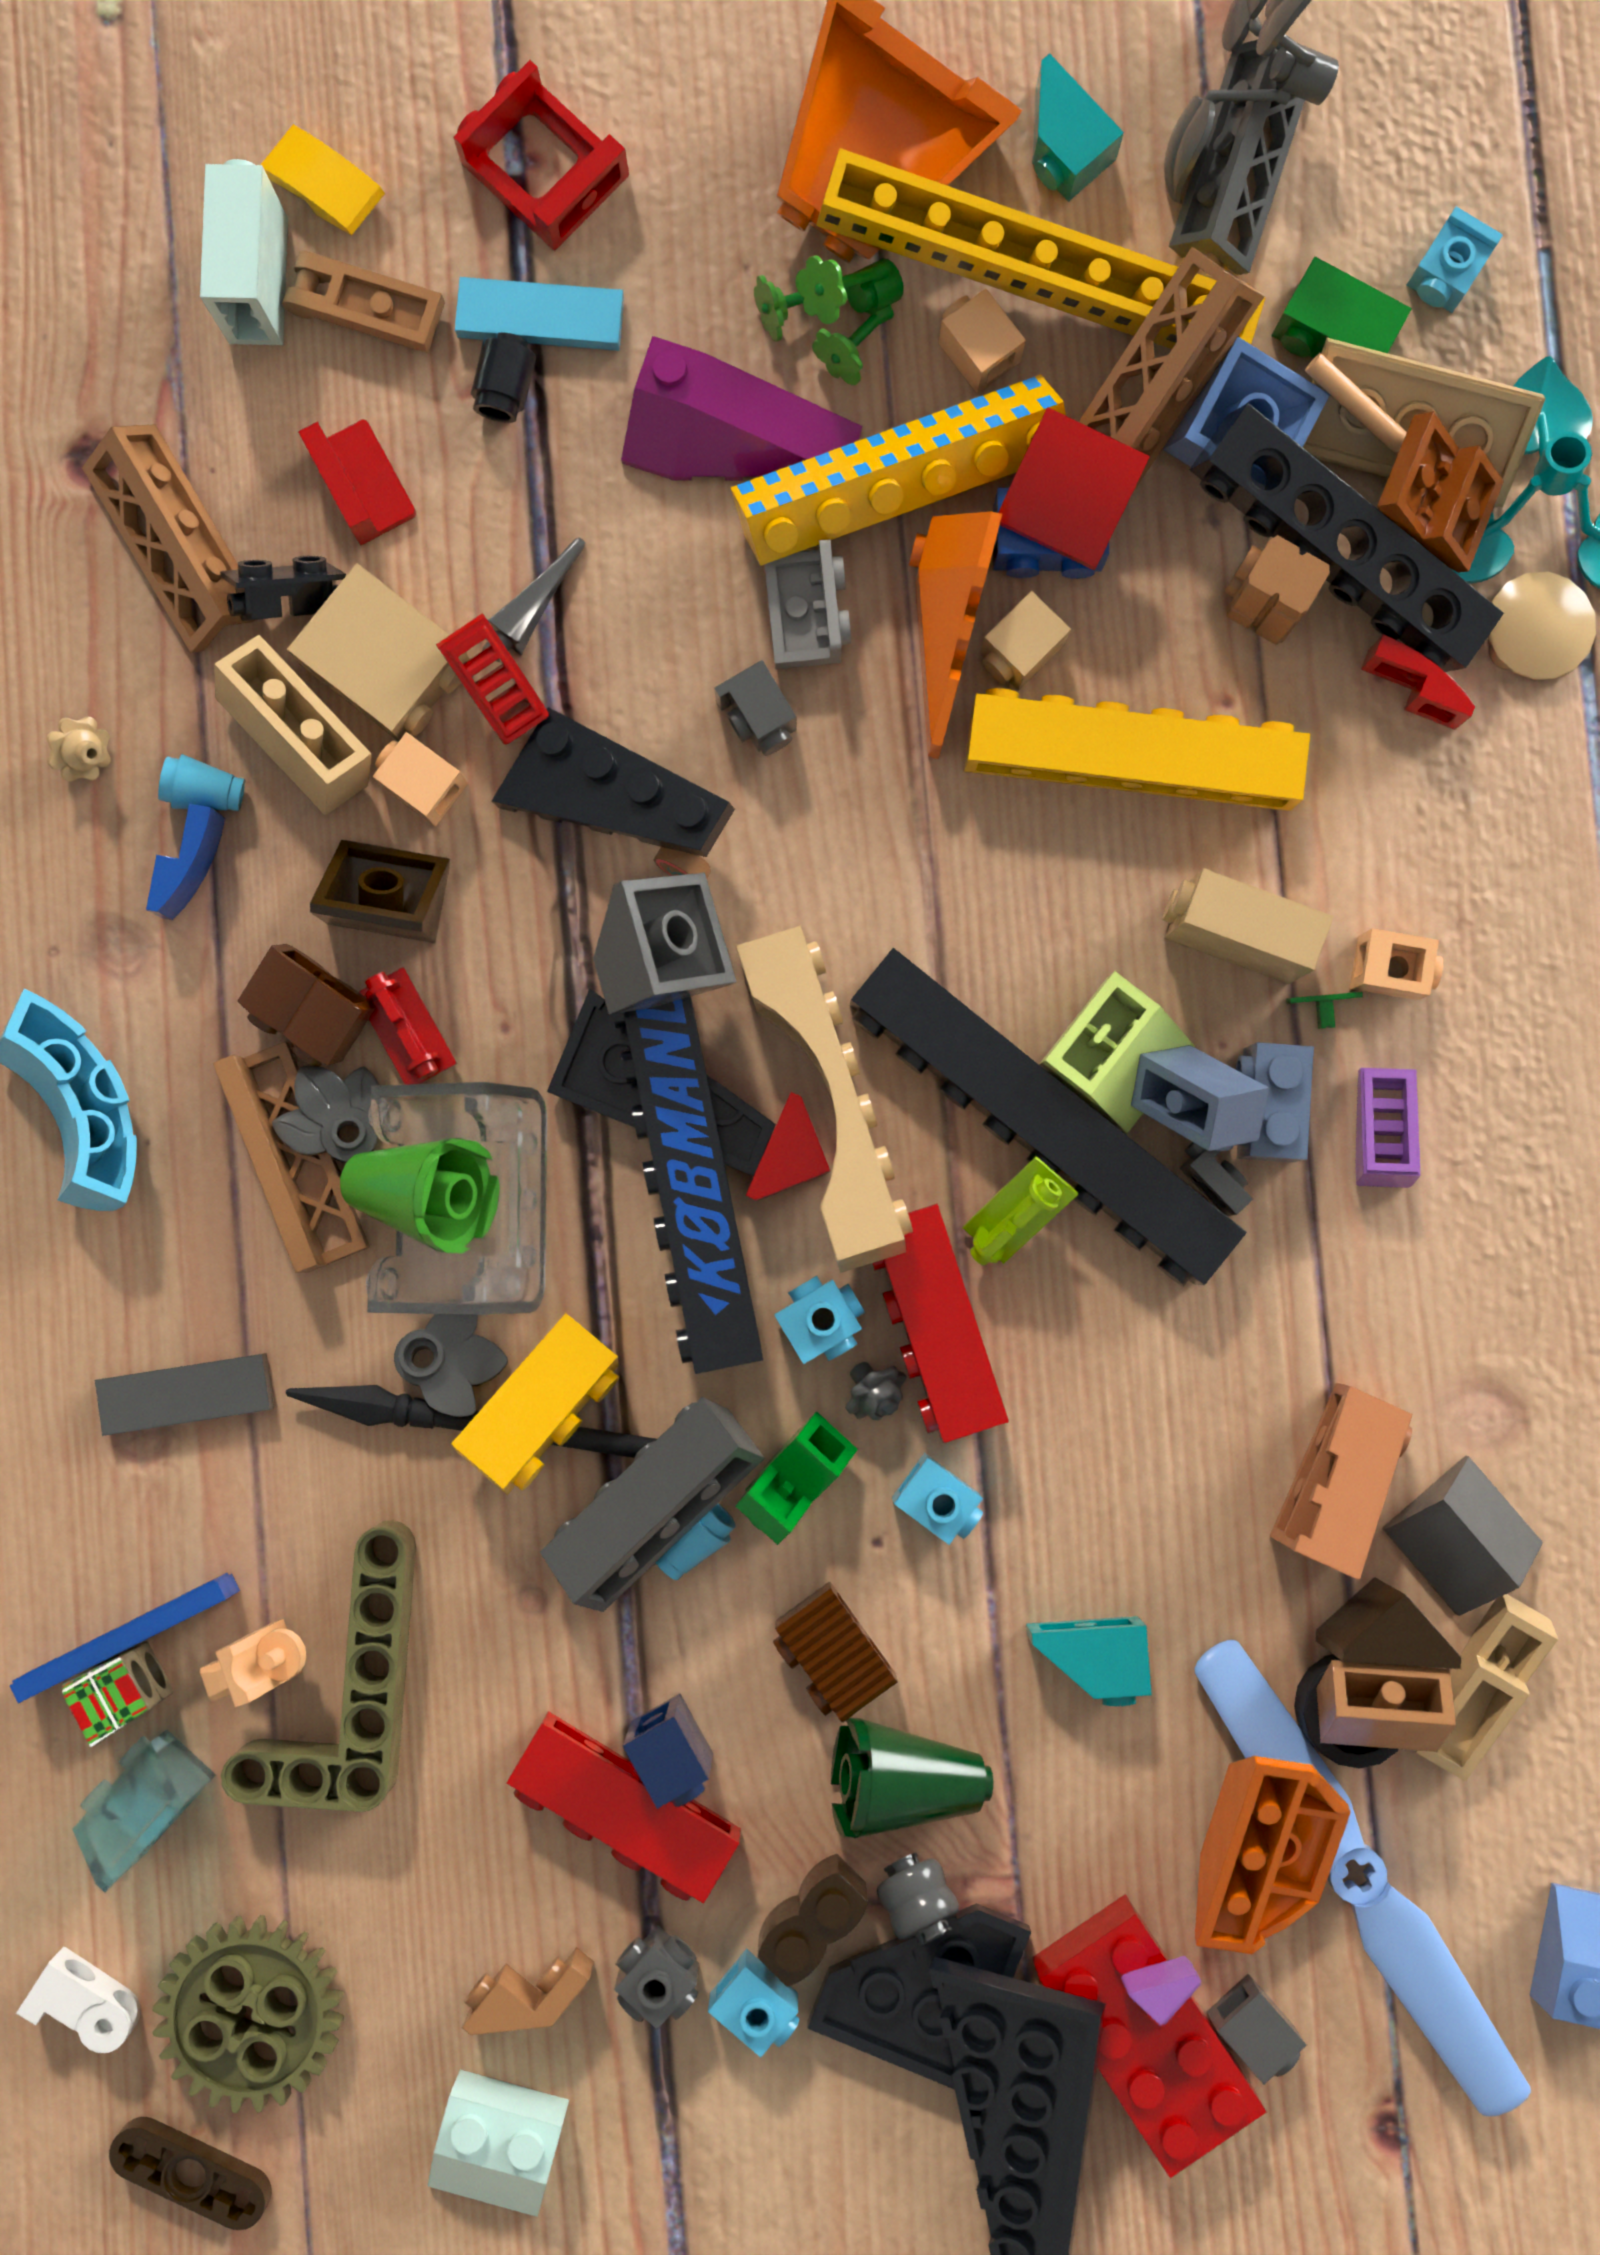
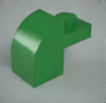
[735,1411,858,1545]

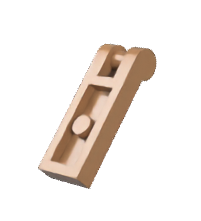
[282,251,445,353]

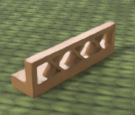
[1079,247,1265,494]
[82,424,255,653]
[213,1041,370,1273]

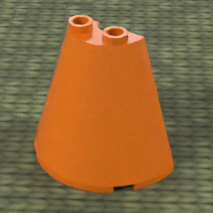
[777,0,1023,263]

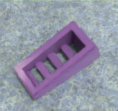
[1355,1068,1421,1188]

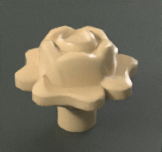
[46,716,111,782]

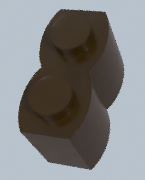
[757,1854,868,1987]

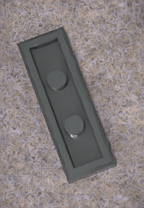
[95,1353,274,1436]

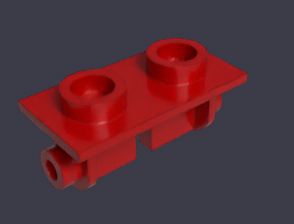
[359,967,458,1091]

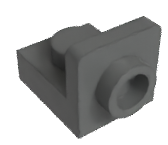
[1180,1142,1253,1216]

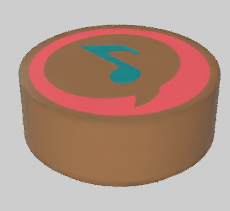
[654,847,711,878]

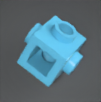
[774,1276,865,1364]

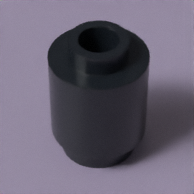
[471,332,536,423]

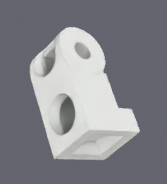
[16,1947,141,2053]

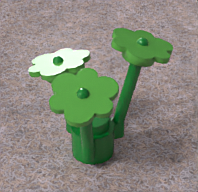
[754,255,904,386]

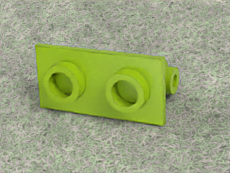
[962,1156,1078,1266]

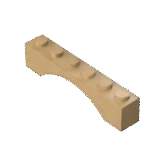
[736,925,913,1273]

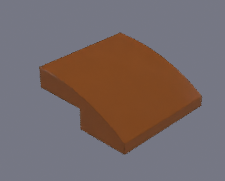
[1377,411,1504,573]

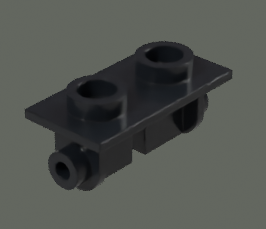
[220,556,346,621]

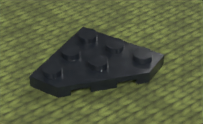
[807,1903,1031,2090]

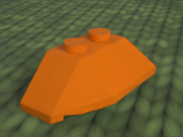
[1195,1756,1351,1954]

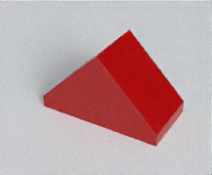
[745,1092,831,1201]

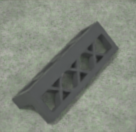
[1169,39,1305,275]

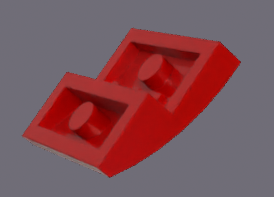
[998,407,1150,571]

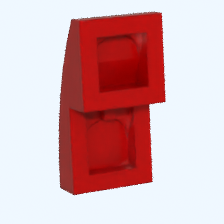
[1361,634,1475,730]

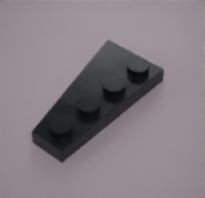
[491,707,735,857]
[547,988,776,1176]

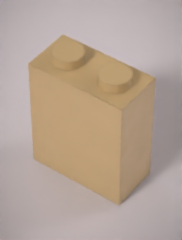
[287,563,470,742]
[1162,868,1334,984]

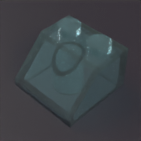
[72,1730,216,1893]

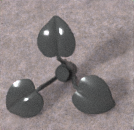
[1164,0,1339,204]

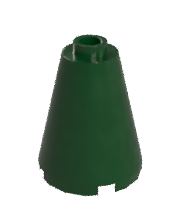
[831,1718,994,1838]

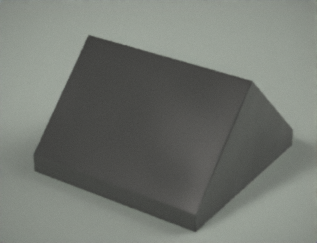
[1382,1456,1543,1616]

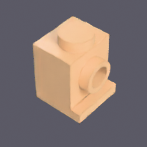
[1349,928,1443,1000]

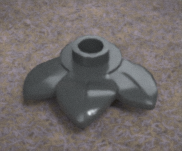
[272,1066,382,1163]
[394,1305,508,1417]

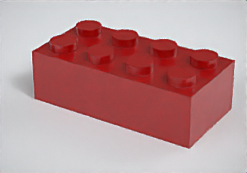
[1032,1894,1267,2179]

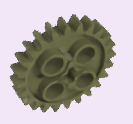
[152,1915,344,2113]

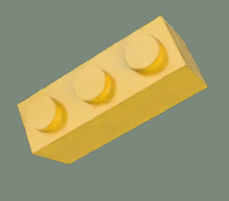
[451,1313,620,1495]

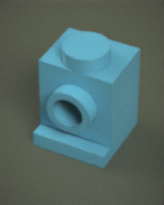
[1407,206,1503,313]

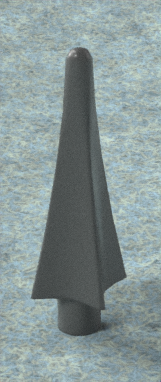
[482,537,585,662]

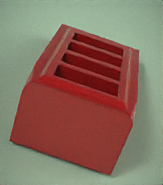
[436,613,549,745]

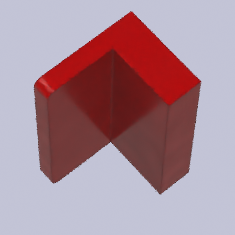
[298,419,417,546]

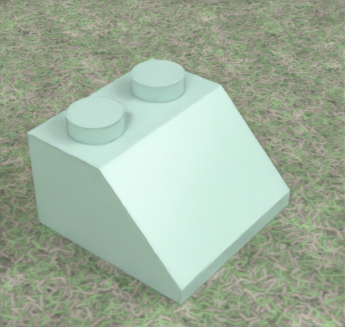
[428,2069,569,2217]

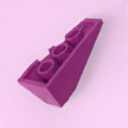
[621,336,863,481]

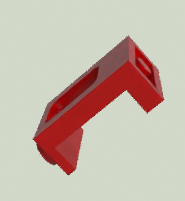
[453,60,630,252]

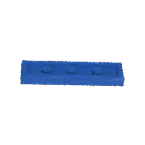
[9,1573,240,1703]

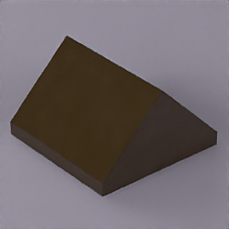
[310,840,450,943]
[1315,1577,1461,1669]

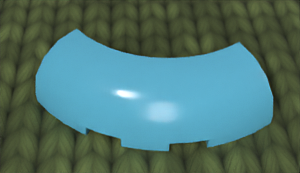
[0,989,137,1211]

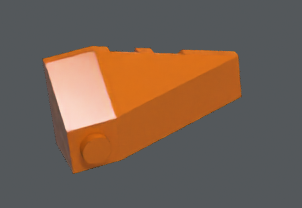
[909,511,1002,759]

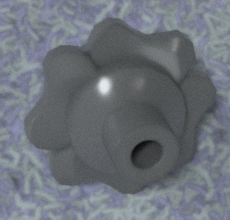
[845,1362,907,1420]

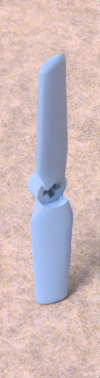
[1194,1640,1531,2116]

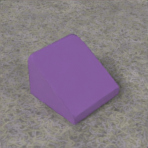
[1121,1956,1201,2026]

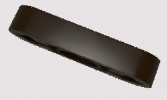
[109,2117,272,2230]

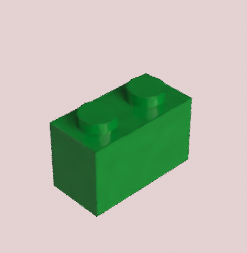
[1271,256,1412,359]

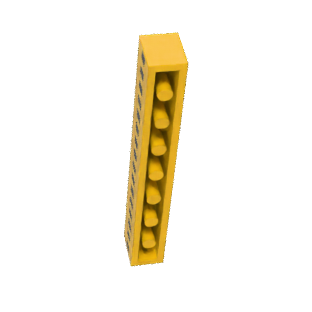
[816,148,1265,349]

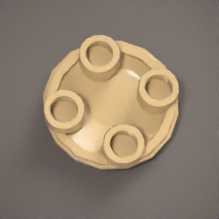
[1488,572,1596,680]

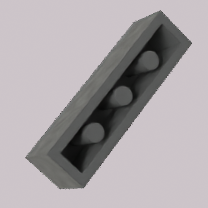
[540,1397,765,1612]

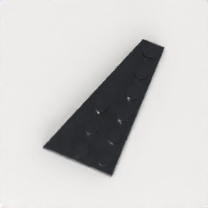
[929,1957,1106,2255]

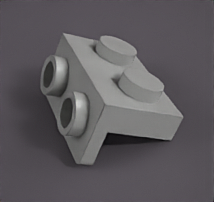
[764,539,851,669]

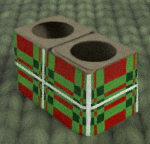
[62,1642,173,1748]

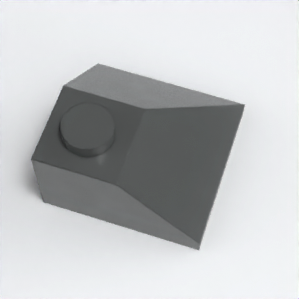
[593,873,736,1015]

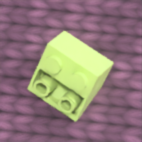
[1039,971,1195,1134]

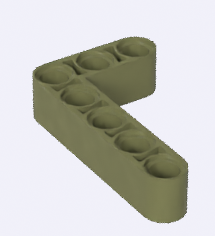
[221,1520,416,1812]

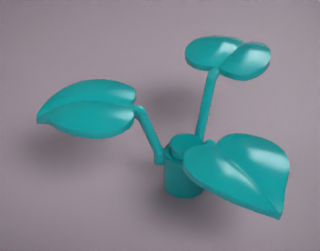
[1450,356,1600,589]

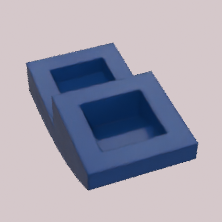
[146,804,226,920]

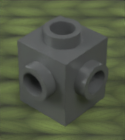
[614,1925,699,2029]

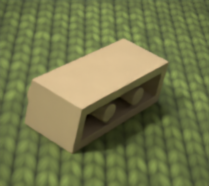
[214,635,371,816]

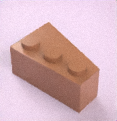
[1270,1383,1413,1580]

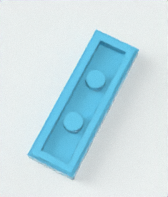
[455,277,624,351]

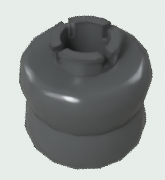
[877,1853,959,1946]

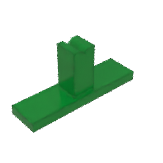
[1286,992,1363,1029]

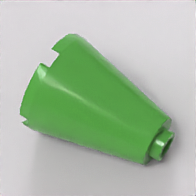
[340,1138,500,1253]

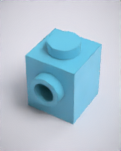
[891,1452,983,1545]
[708,1948,800,2058]

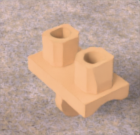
[200,1619,306,1707]

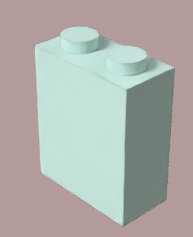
[200,159,288,345]

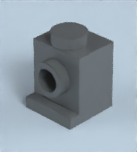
[714,660,797,756]

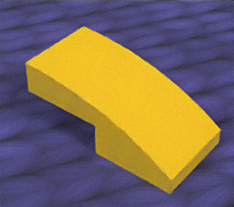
[261,124,385,236]

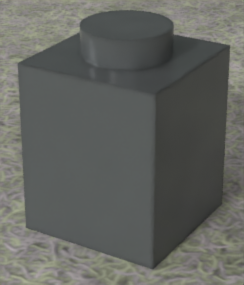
[1207,1974,1307,2084]

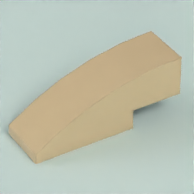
[1416,1594,1558,1782]

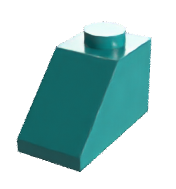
[1032,53,1124,202]
[1026,1616,1152,1707]

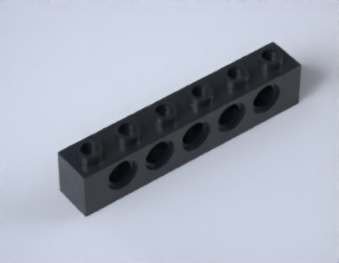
[1189,403,1504,672]

